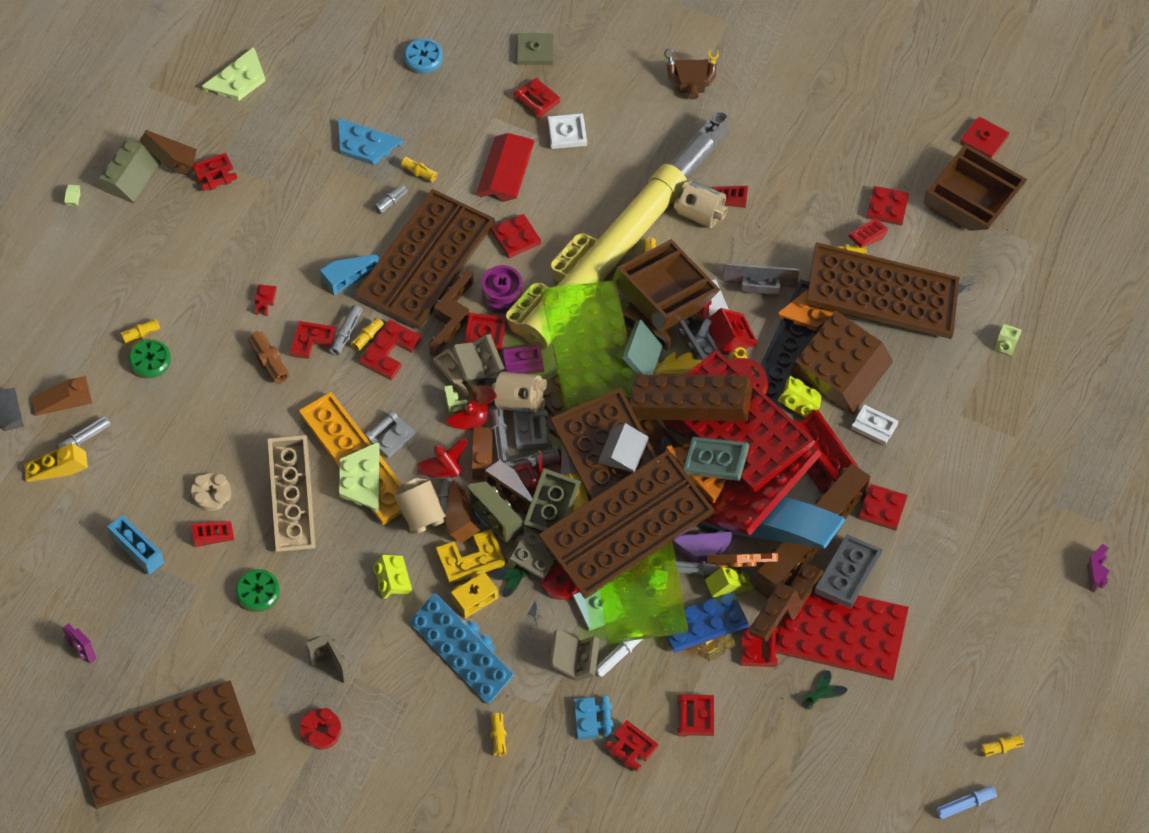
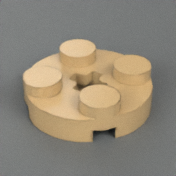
[191,473,231,511]

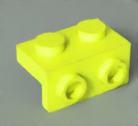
[778,376,822,418]
[374,555,412,599]

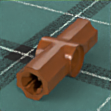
[248,331,289,384]

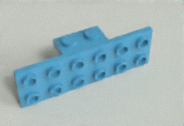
[409,593,514,704]

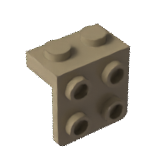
[452,334,504,381]
[505,527,555,578]
[550,629,600,681]
[306,633,350,683]

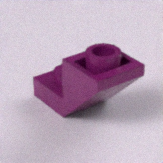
[1087,544,1110,593]

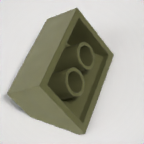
[99,138,161,203]
[524,468,581,532]
[467,482,525,544]

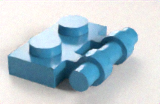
[574,696,614,740]

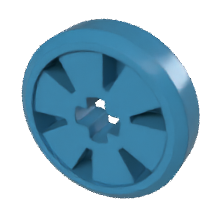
[404,39,443,74]

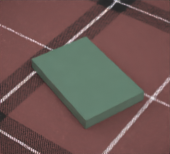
[622,319,663,375]
[683,437,749,481]

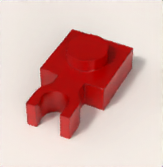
[254,284,277,316]

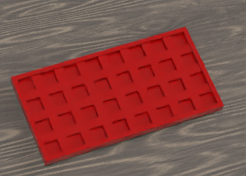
[680,349,815,492]

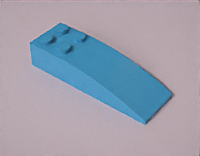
[731,497,845,549]

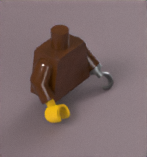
[664,48,719,100]

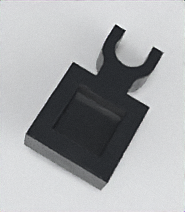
[687,316,712,338]

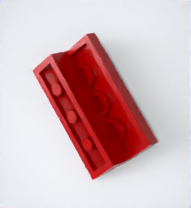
[476,133,535,202]
[794,409,859,492]

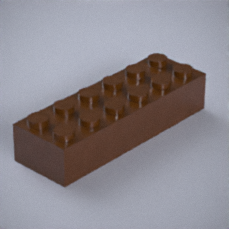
[630,375,753,421]

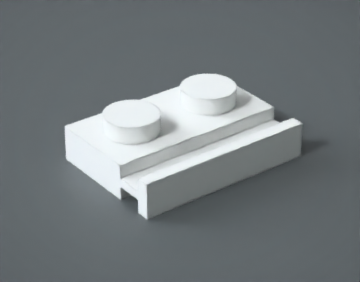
[851,404,899,446]

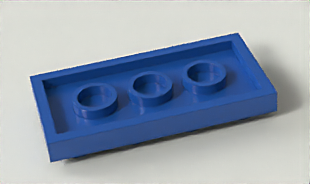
[659,592,749,653]

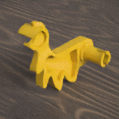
[629,352,702,394]

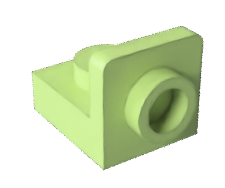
[995,324,1022,355]
[444,385,467,416]

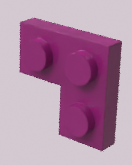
[62,623,96,664]

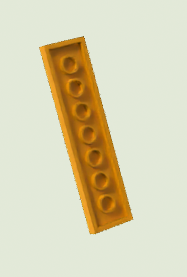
[299,392,402,525]

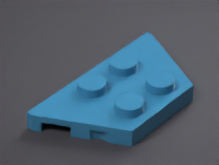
[338,118,403,165]

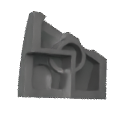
[0,387,24,431]

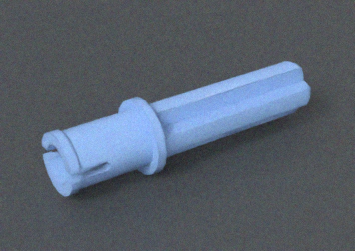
[936,785,997,819]

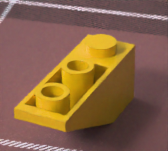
[24,443,88,482]

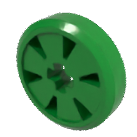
[128,339,171,378]
[235,569,280,612]

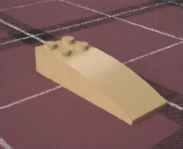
[268,435,316,553]

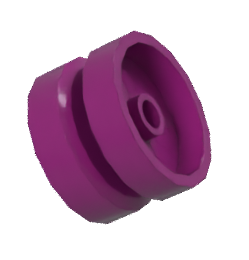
[481,265,523,314]

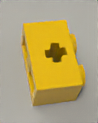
[451,572,498,618]

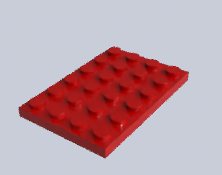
[704,447,821,536]
[775,580,909,681]

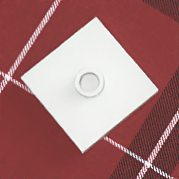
[547,113,587,149]

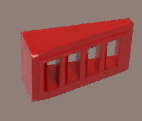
[712,186,748,208]
[848,219,888,248]
[191,521,234,547]

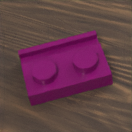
[503,345,544,374]

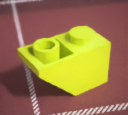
[705,567,753,597]

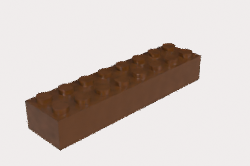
[755,464,871,599]

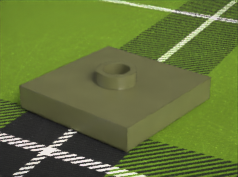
[517,33,553,65]

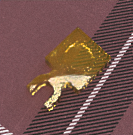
[697,635,735,662]

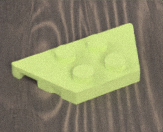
[202,48,265,101]
[339,443,380,512]

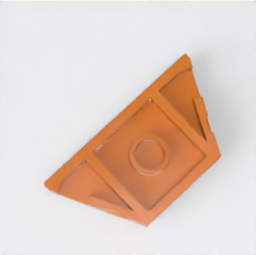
[777,289,834,331]
[665,443,727,503]
[707,553,778,567]

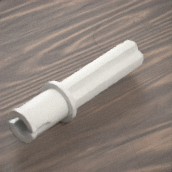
[595,630,644,677]

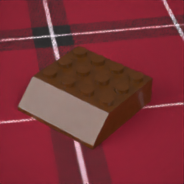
[924,144,1027,231]
[612,239,720,333]
[790,310,893,415]

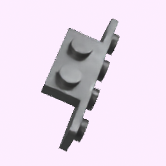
[724,263,799,295]
[678,319,722,360]

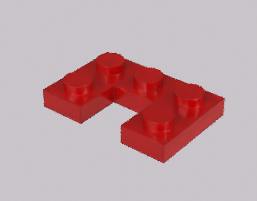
[359,319,422,381]

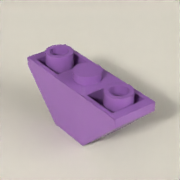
[671,531,732,564]

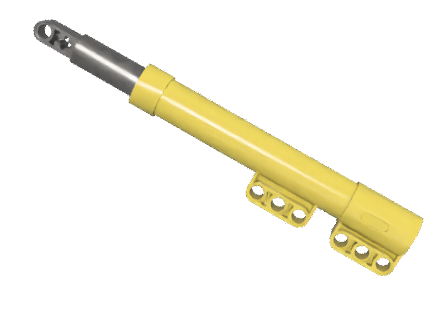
[506,112,730,350]

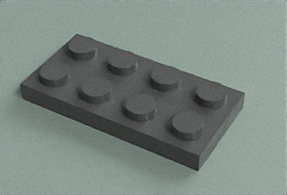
[814,534,883,609]

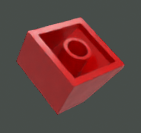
[708,308,758,353]

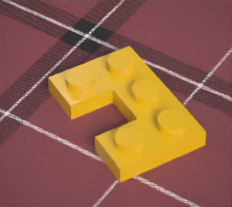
[436,529,505,584]

